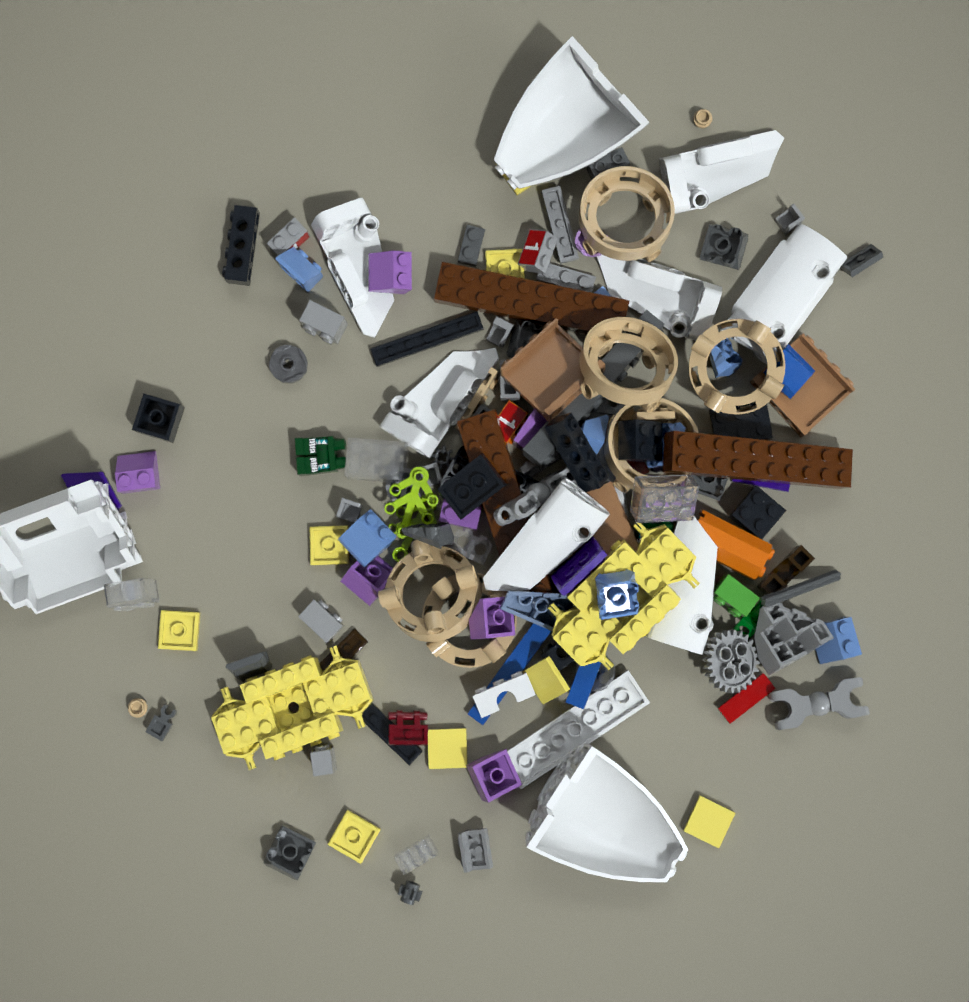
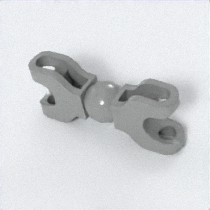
[494,467,577,526]
[768,677,870,730]

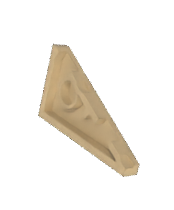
[455,367,498,430]

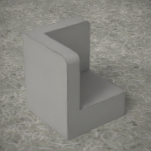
[775,204,805,235]
[487,316,513,348]
[420,462,442,487]
[336,498,362,523]

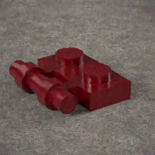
[388,710,428,746]

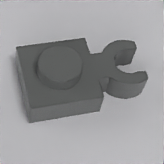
[145,704,177,741]

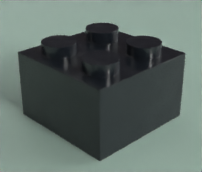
[132,393,185,443]
[618,419,663,462]
[728,485,787,539]

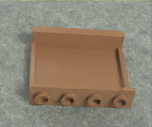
[500,318,605,422]
[750,334,855,438]
[565,481,639,560]

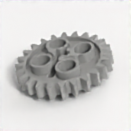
[702,630,760,693]

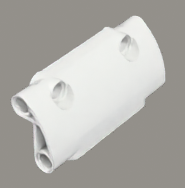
[721,224,847,364]

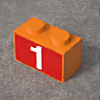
[498,400,528,445]

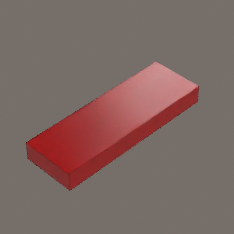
[717,673,776,724]

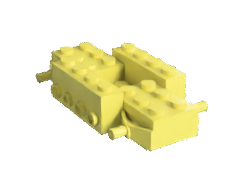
[547,520,700,670]
[211,646,374,770]

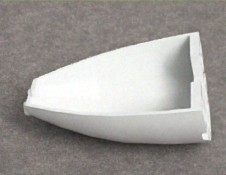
[494,36,649,190]
[525,743,688,882]

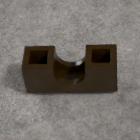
[757,545,815,595]

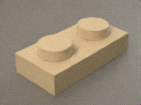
[632,408,675,422]

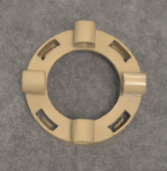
[579,166,675,262]
[579,317,678,413]
[689,319,785,414]
[603,398,699,494]
[378,540,482,642]
[422,573,517,668]

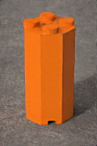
[696,510,775,580]

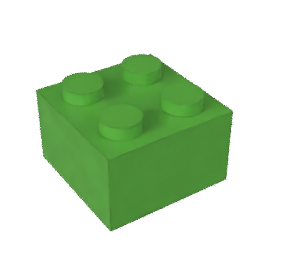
[713,574,760,617]

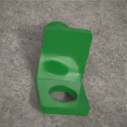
[732,601,763,639]

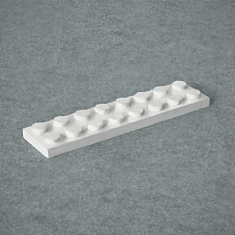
[507,670,650,789]

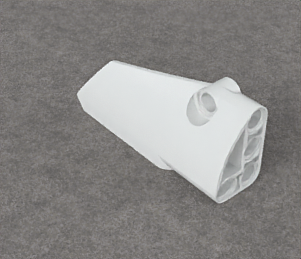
[311,198,394,338]
[597,254,722,341]
[380,348,499,458]
[645,512,718,655]

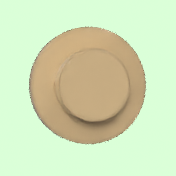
[693,109,712,128]
[128,698,148,718]

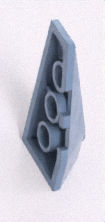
[500,590,576,631]

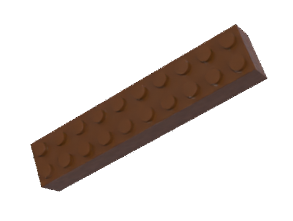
[434,262,630,334]
[457,409,553,593]
[663,431,853,489]

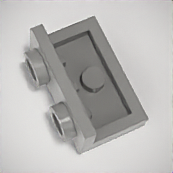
[458,828,493,873]

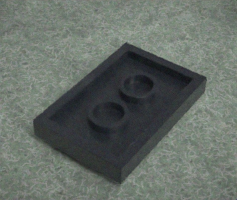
[709,402,773,440]
[438,453,507,520]

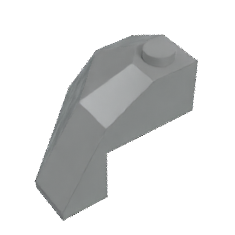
[754,603,834,675]

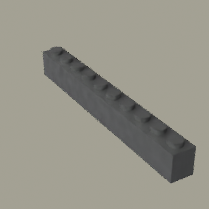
[522,310,664,469]

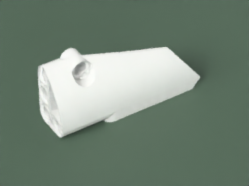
[659,130,784,214]
[483,479,610,591]

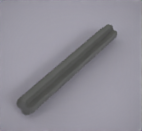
[761,570,841,607]

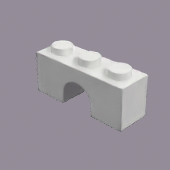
[473,671,536,718]

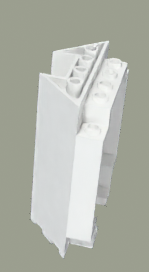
[0,480,143,614]

